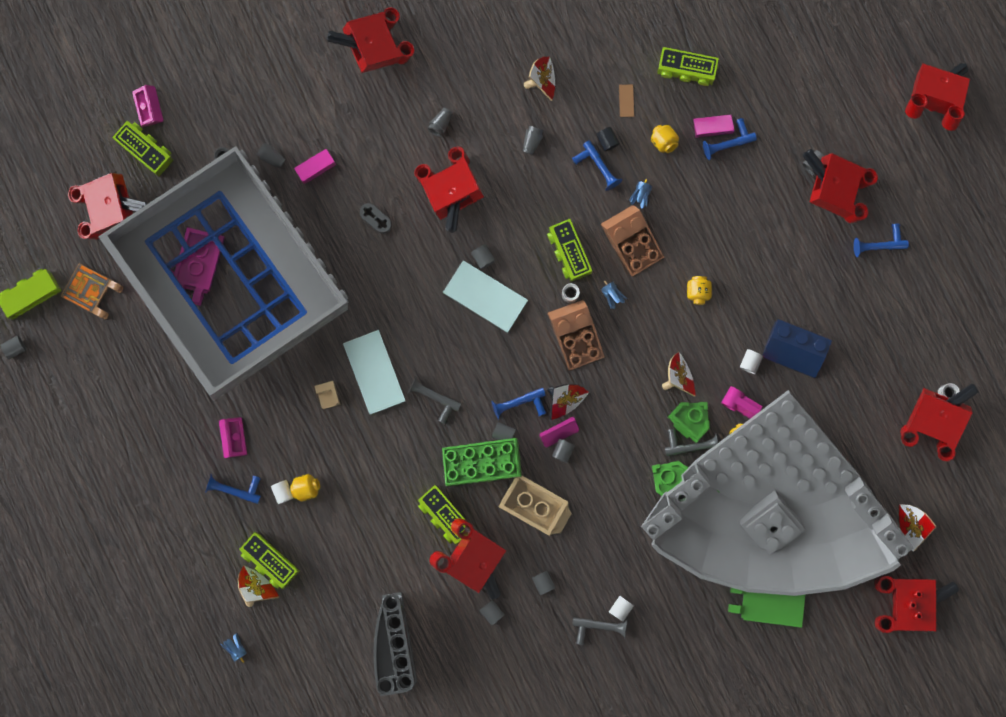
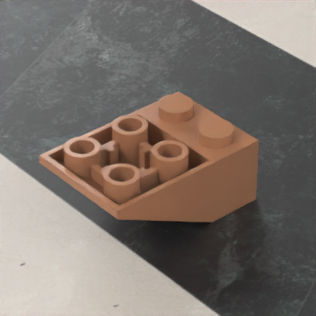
[601,205,664,277]
[548,300,605,371]

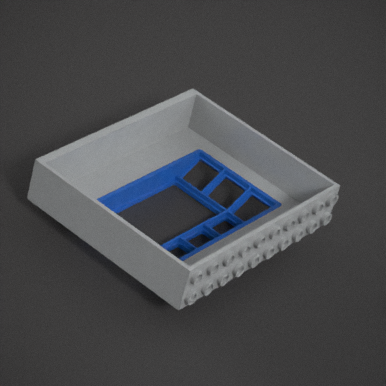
[99,146,349,401]

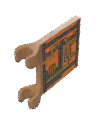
[61,263,124,320]

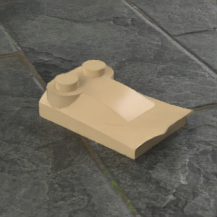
[498,476,572,536]

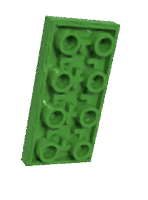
[442,438,522,487]

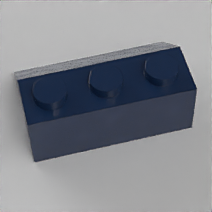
[762,319,832,378]

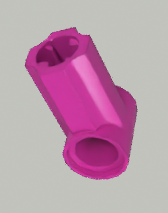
[721,386,763,419]

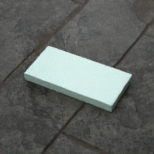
[443,261,528,333]
[343,330,406,415]

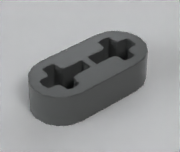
[360,203,392,234]

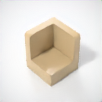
[314,381,341,409]

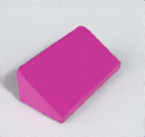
[132,85,163,127]
[693,115,734,138]
[294,149,336,184]
[219,417,247,458]
[539,417,579,448]

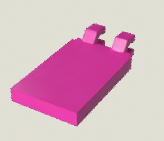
[174,227,225,306]

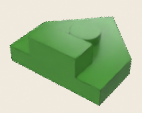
[668,402,710,443]
[652,461,688,497]

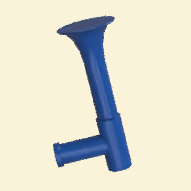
[703,118,757,160]
[572,140,622,191]
[854,224,909,257]
[491,388,546,420]
[205,474,261,504]

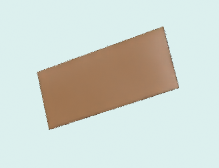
[619,84,634,117]

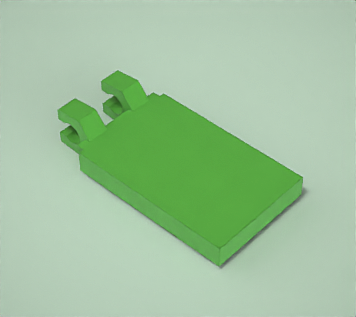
[728,588,806,628]

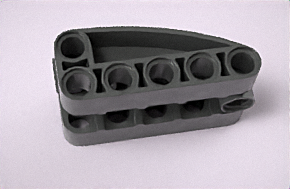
[374,592,417,696]

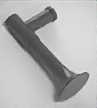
[407,376,461,424]
[665,429,718,456]
[573,617,628,645]

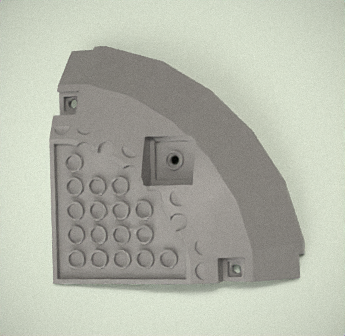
[641,390,913,596]

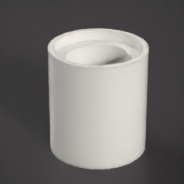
[562,283,580,303]
[740,350,763,374]
[938,383,960,397]
[271,480,294,504]
[609,596,634,622]

